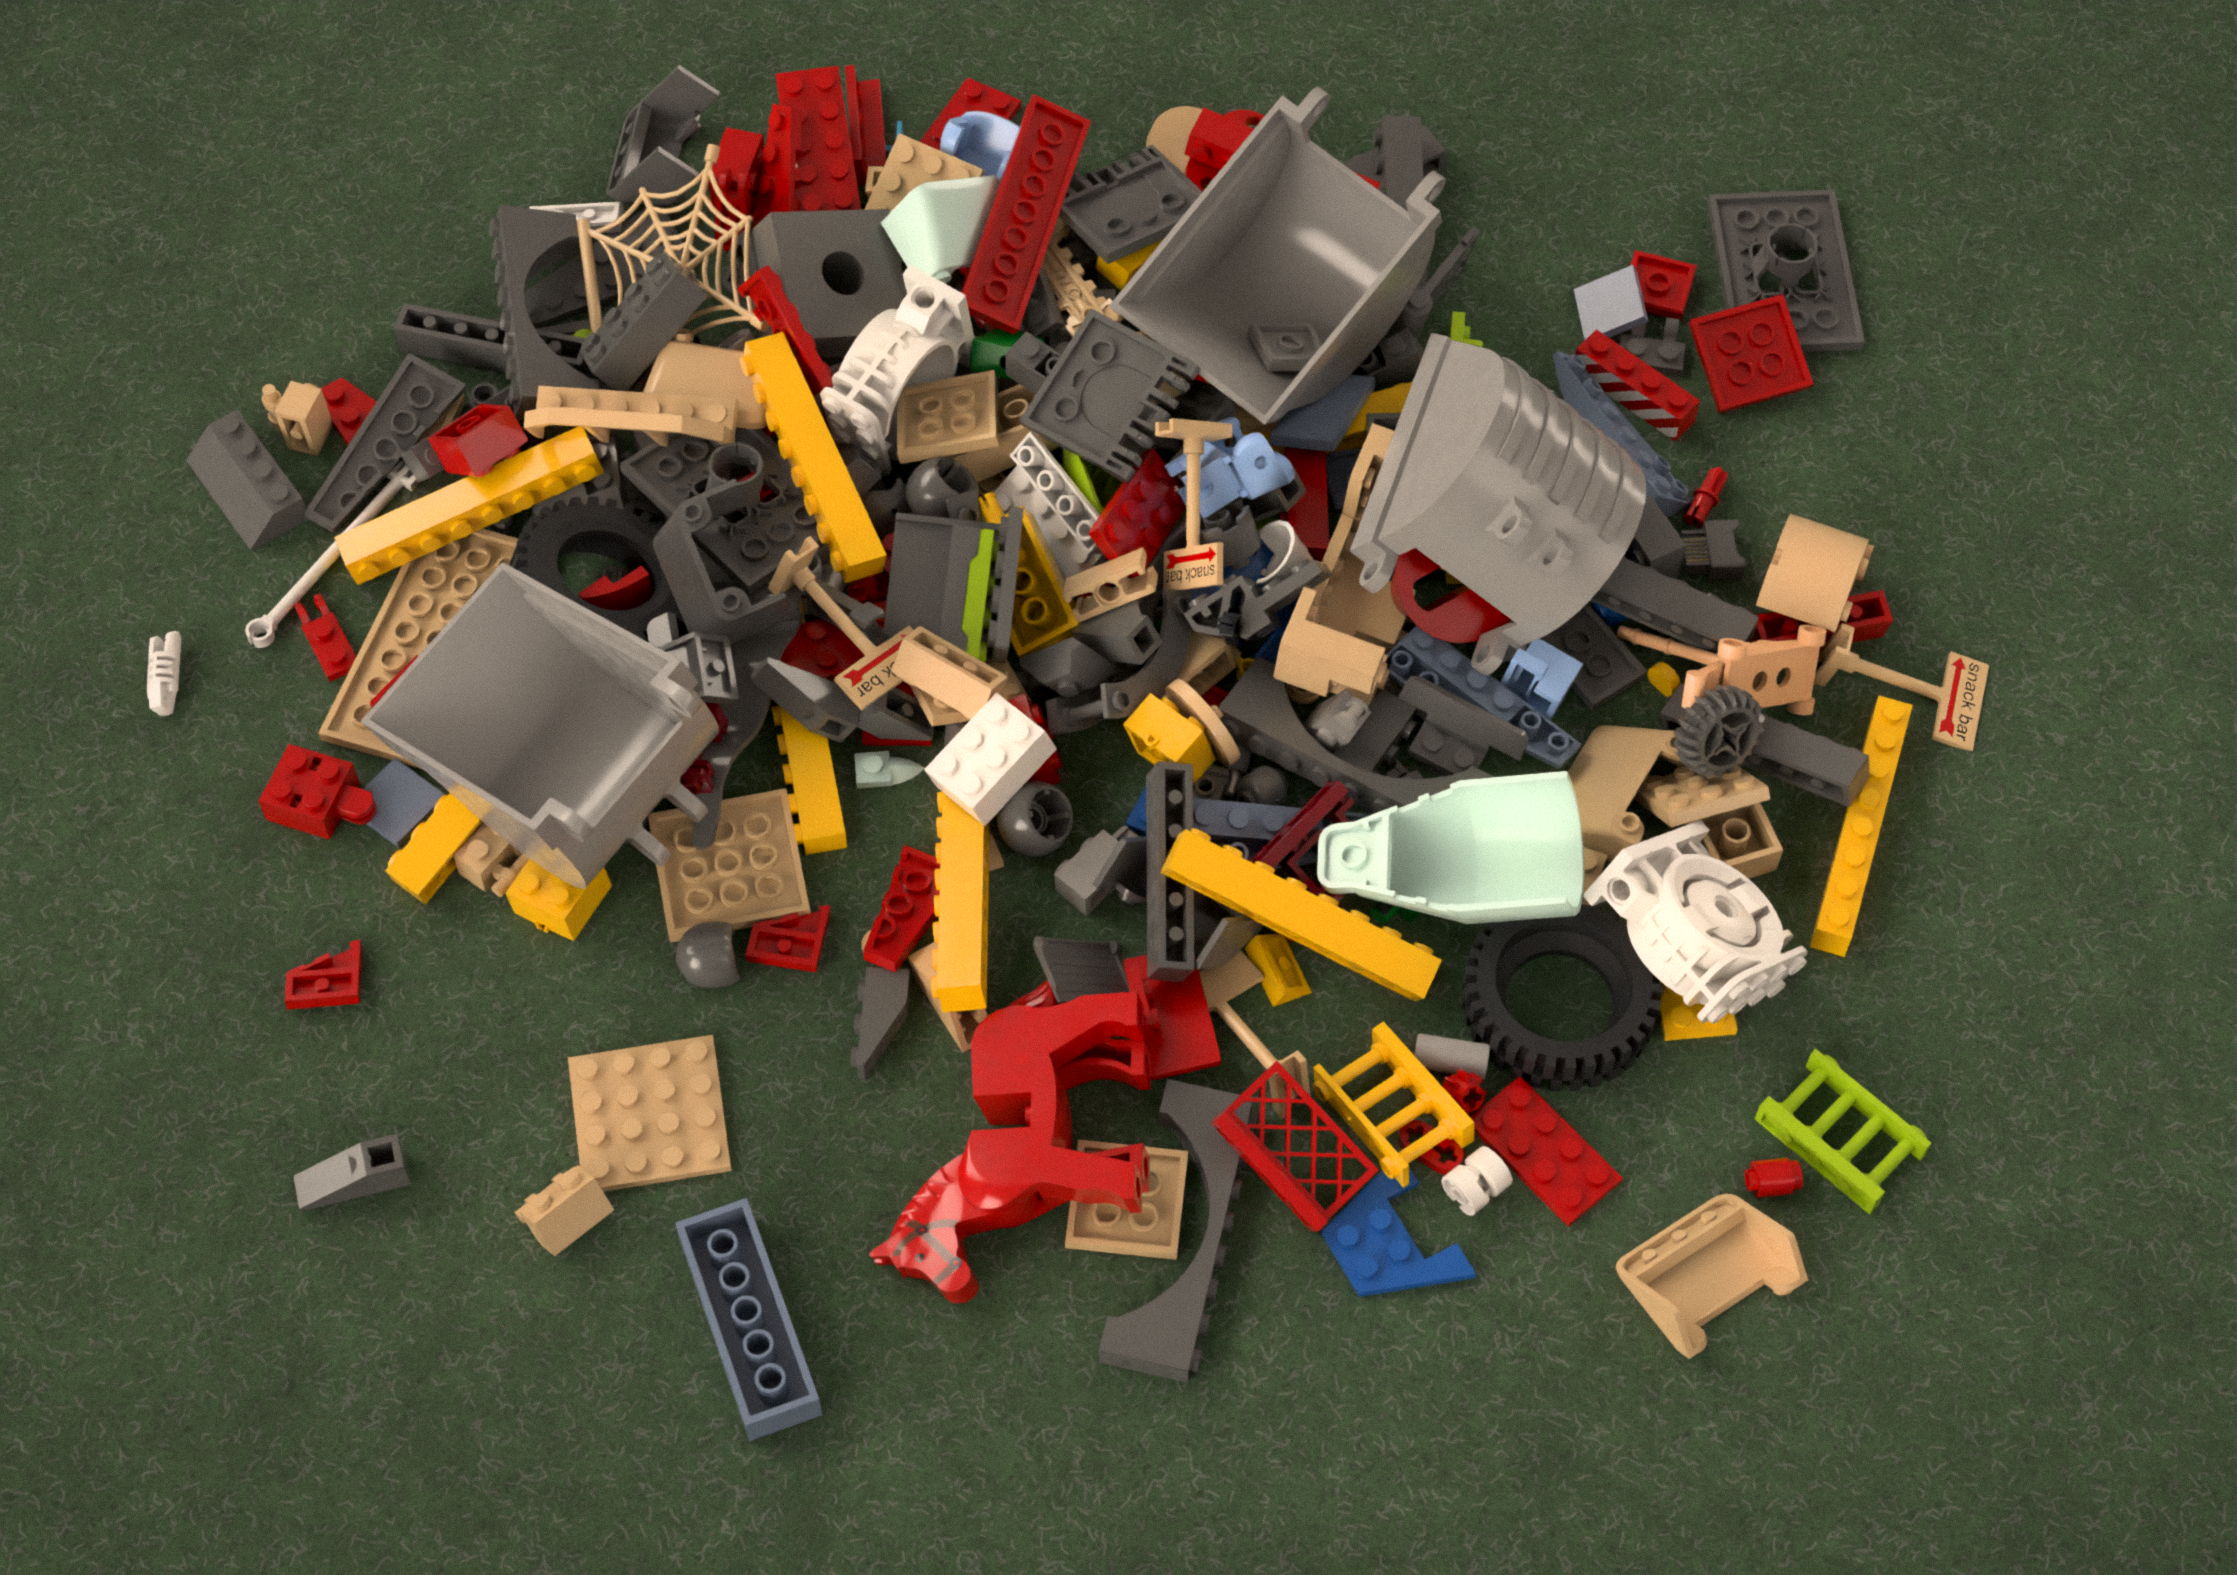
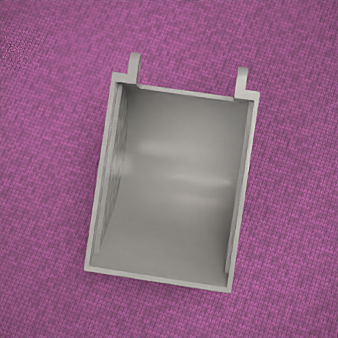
[1109,86,1446,425]
[1350,333,1646,676]
[360,562,719,889]

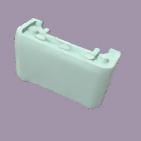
[881,175,1000,284]

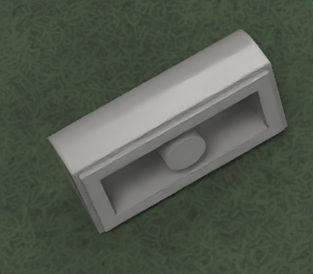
[1414,1033,1490,1079]

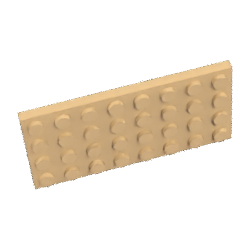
[318,529,518,769]

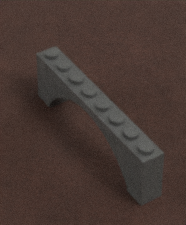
[489,205,600,419]
[1072,464,1307,664]
[1218,656,1494,814]
[1099,1079,1259,1383]

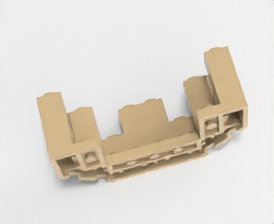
[1273,423,1419,706]

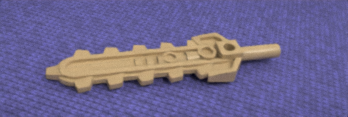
[1040,231,1123,338]

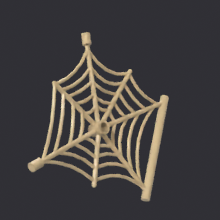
[577,144,770,336]

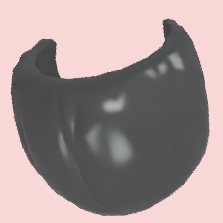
[861,478,912,539]
[676,921,740,989]

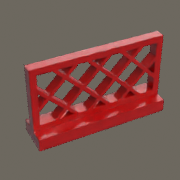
[1210,1061,1379,1232]

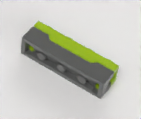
[939,525,1000,663]

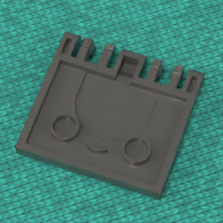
[1059,145,1203,264]
[1019,308,1201,484]

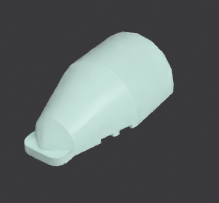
[1317,771,1585,924]

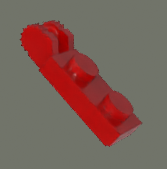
[714,166,751,251]
[293,593,356,682]

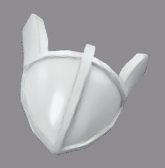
[1256,520,1314,586]

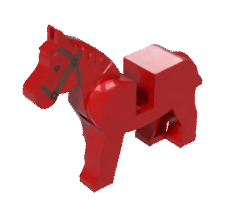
[869,980,1151,1303]

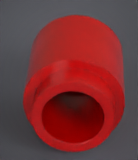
[1744,1157,1803,1198]

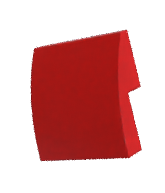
[578,566,654,610]

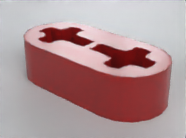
[1399,1120,1464,1175]

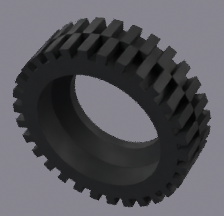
[509,496,686,643]
[1461,900,1663,1091]

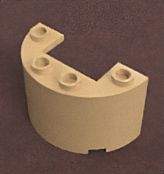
[1756,513,1874,632]

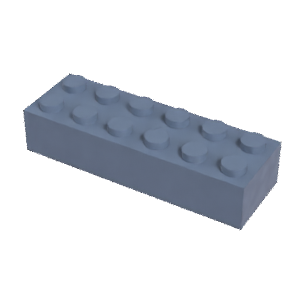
[675,1198,822,1441]

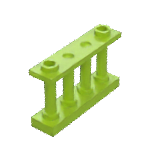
[1755,1048,1931,1215]

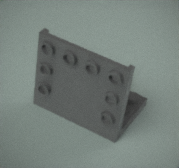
[882,507,1024,664]

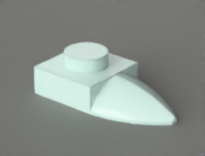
[854,751,925,789]

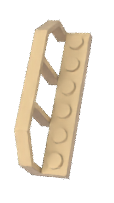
[524,386,739,447]

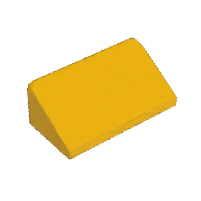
[1244,933,1312,1007]

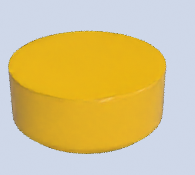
[1647,662,1681,697]

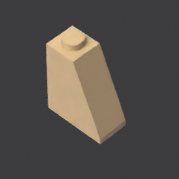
[907,942,987,1052]

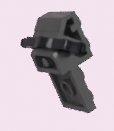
[1184,559,1333,648]

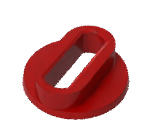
[1391,548,1511,643]

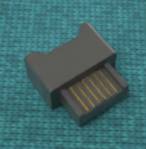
[1680,519,1746,582]

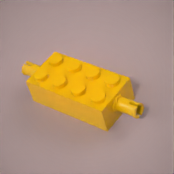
[978,492,1083,658]

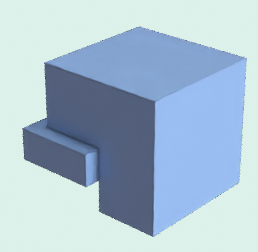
[1500,639,1583,721]

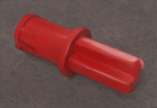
[1683,467,1728,529]

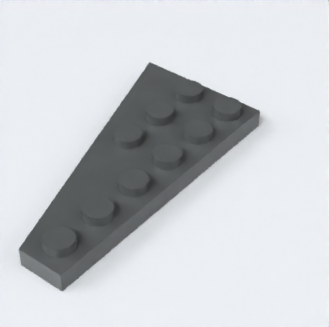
[524,205,695,329]

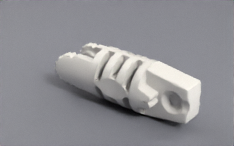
[147,631,181,716]

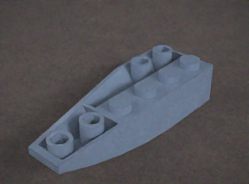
[1553,351,1692,518]
[1386,625,1581,769]
[1193,798,1372,870]

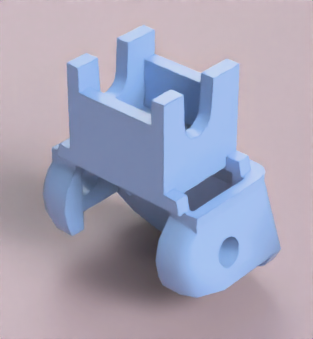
[940,111,1020,181]
[1165,417,1295,519]

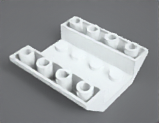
[982,432,1107,581]

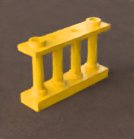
[1312,1021,1474,1188]

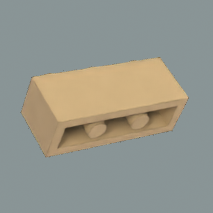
[891,626,1008,720]

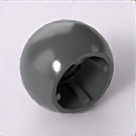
[906,457,979,518]
[997,780,1073,857]

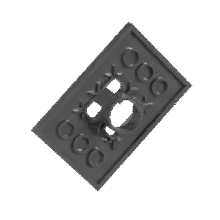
[1707,189,1865,352]
[620,427,826,595]

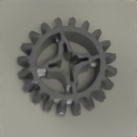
[1673,684,1765,778]

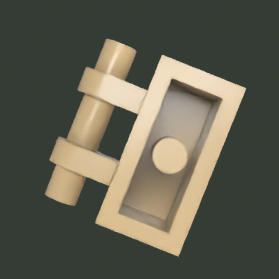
[261,381,333,456]
[453,823,530,897]
[515,1165,614,1256]

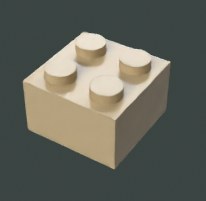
[1685,802,1783,879]

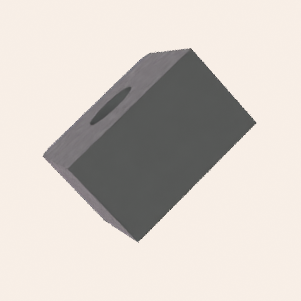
[740,209,907,362]

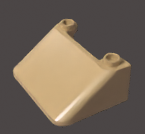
[643,328,768,429]
[1568,725,1686,862]
[1616,1194,1808,1359]

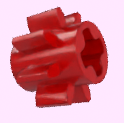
[848,573,889,604]
[1442,1069,1487,1115]

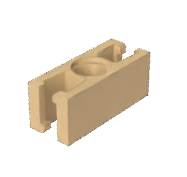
[1062,547,1158,623]

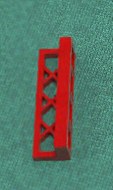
[845,65,887,185]

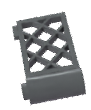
[1387,226,1481,340]

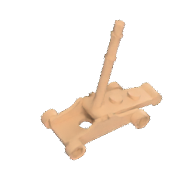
[1617,625,1827,715]

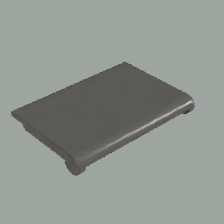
[1033,936,1130,1004]

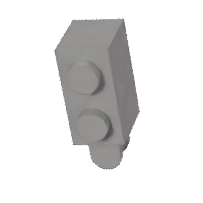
[1303,689,1371,752]
[1054,826,1139,916]

